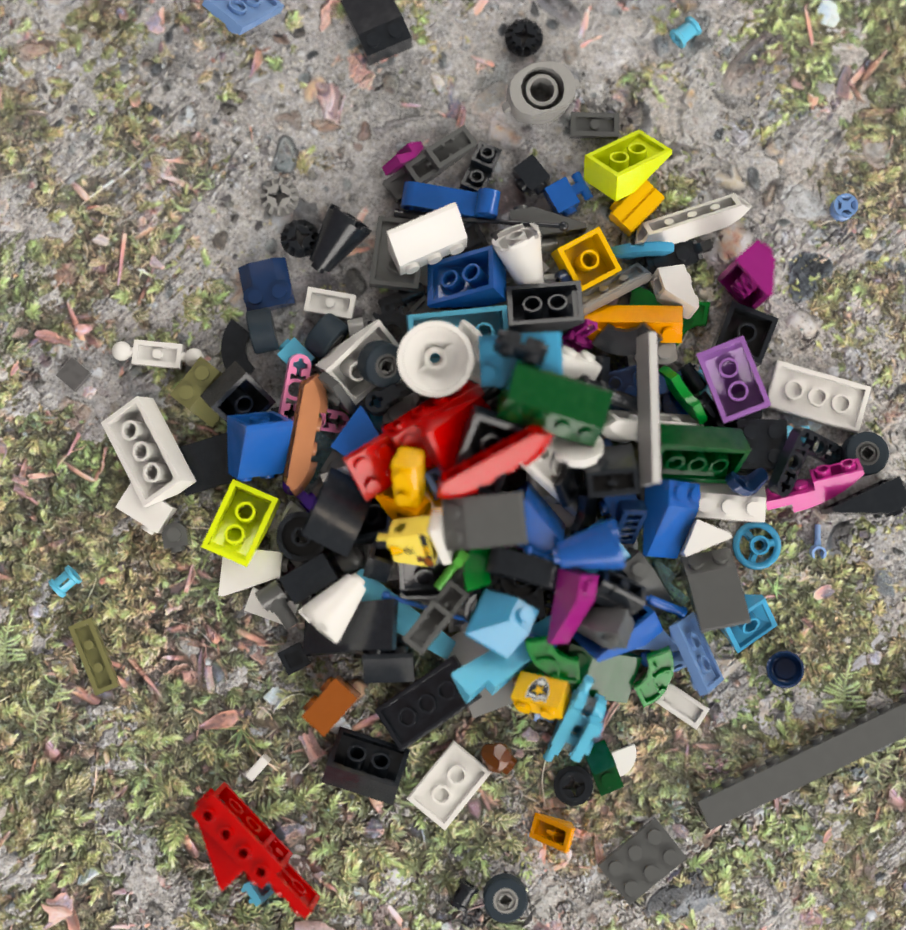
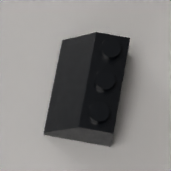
[322,726,410,805]

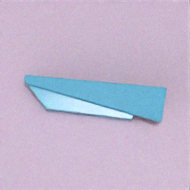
[357,569,456,660]
[452,615,551,703]

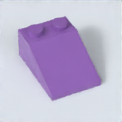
[696,336,771,425]

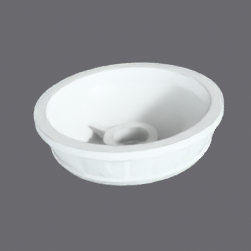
[397,321,474,397]

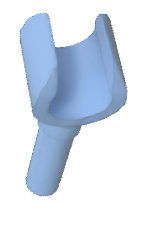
[809,524,827,559]

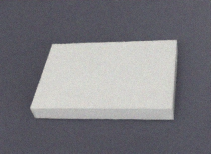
[406,740,492,830]

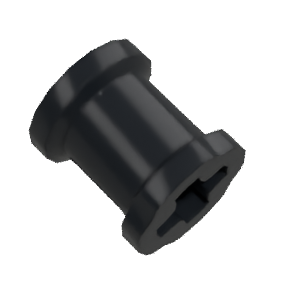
[448,878,479,913]

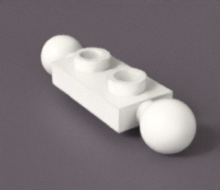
[112,340,204,369]

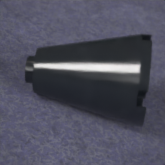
[309,203,372,274]

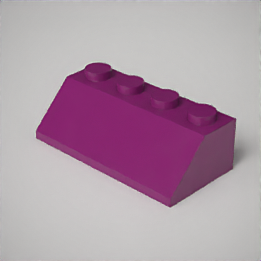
[717,239,775,309]

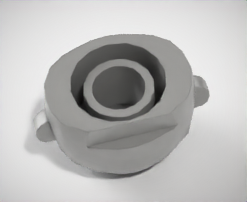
[502,61,581,125]

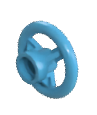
[732,522,781,570]

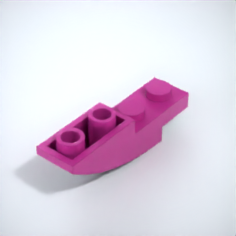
[765,458,864,513]

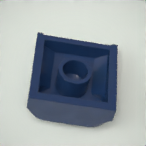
[238,257,296,311]

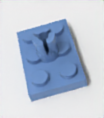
[202,0,284,36]
[669,612,724,696]

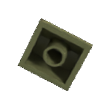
[170,356,222,428]

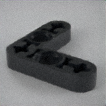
[768,426,843,497]

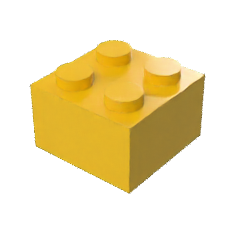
[551,227,622,291]

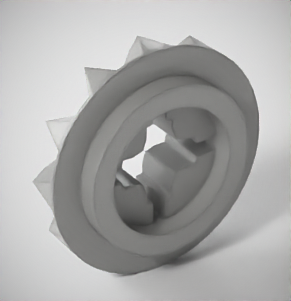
[260,177,299,217]

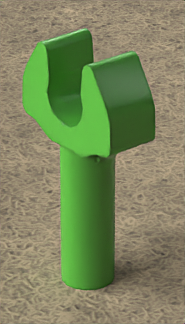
[434,549,469,591]

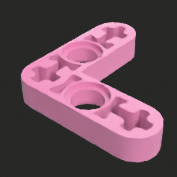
[279,354,350,433]

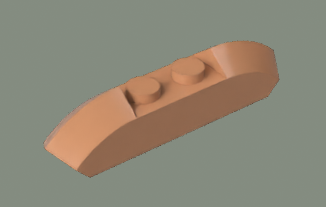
[283,373,328,497]

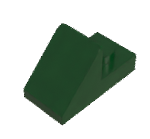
[584,739,624,796]

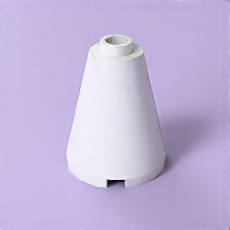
[492,223,544,285]
[298,573,366,643]

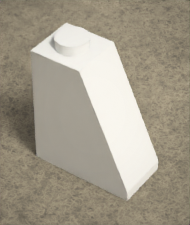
[218,550,289,596]

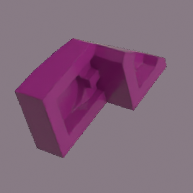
[382,141,424,176]

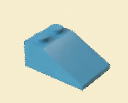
[479,331,563,387]

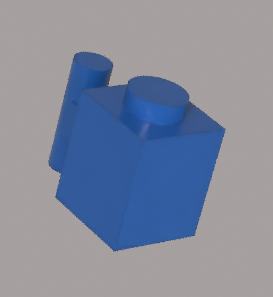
[543,171,594,217]

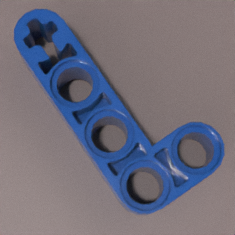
[401,181,501,219]

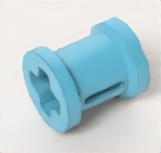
[669,16,702,49]
[48,565,82,598]

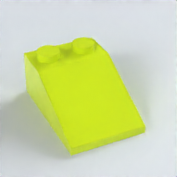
[584,129,672,201]
[201,479,281,567]

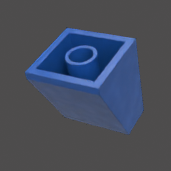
[331,406,379,457]
[227,411,293,482]
[511,481,565,556]

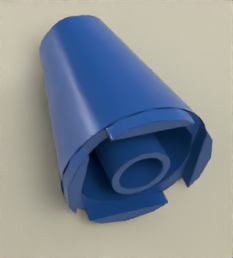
[552,519,625,570]

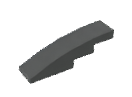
[383,125,478,203]
[402,563,476,655]

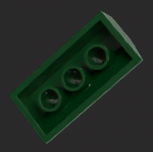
[497,361,613,447]
[659,423,751,484]

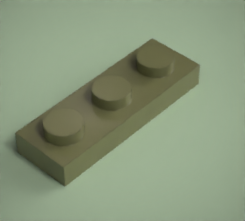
[68,617,121,696]

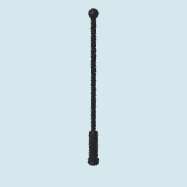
[394,208,569,231]

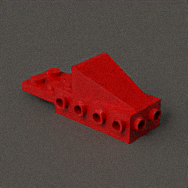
[342,380,492,502]
[191,782,321,920]

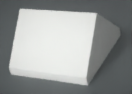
[678,519,733,557]

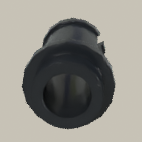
[678,362,707,394]

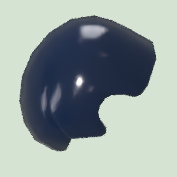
[766,651,804,689]

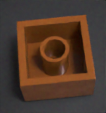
[301,675,361,737]

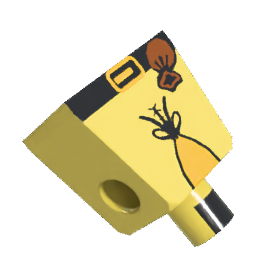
[377,516,438,567]

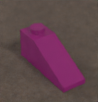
[547,568,599,645]

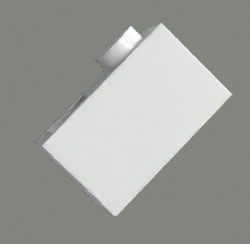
[116,483,177,535]

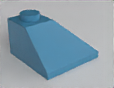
[464,589,539,659]
[720,594,778,653]

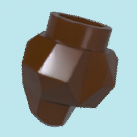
[480,742,517,775]

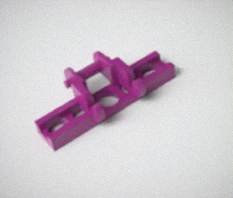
[561,319,598,353]

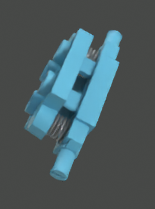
[543,675,607,763]

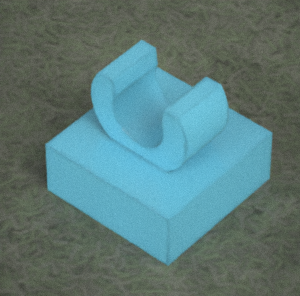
[241,880,274,906]

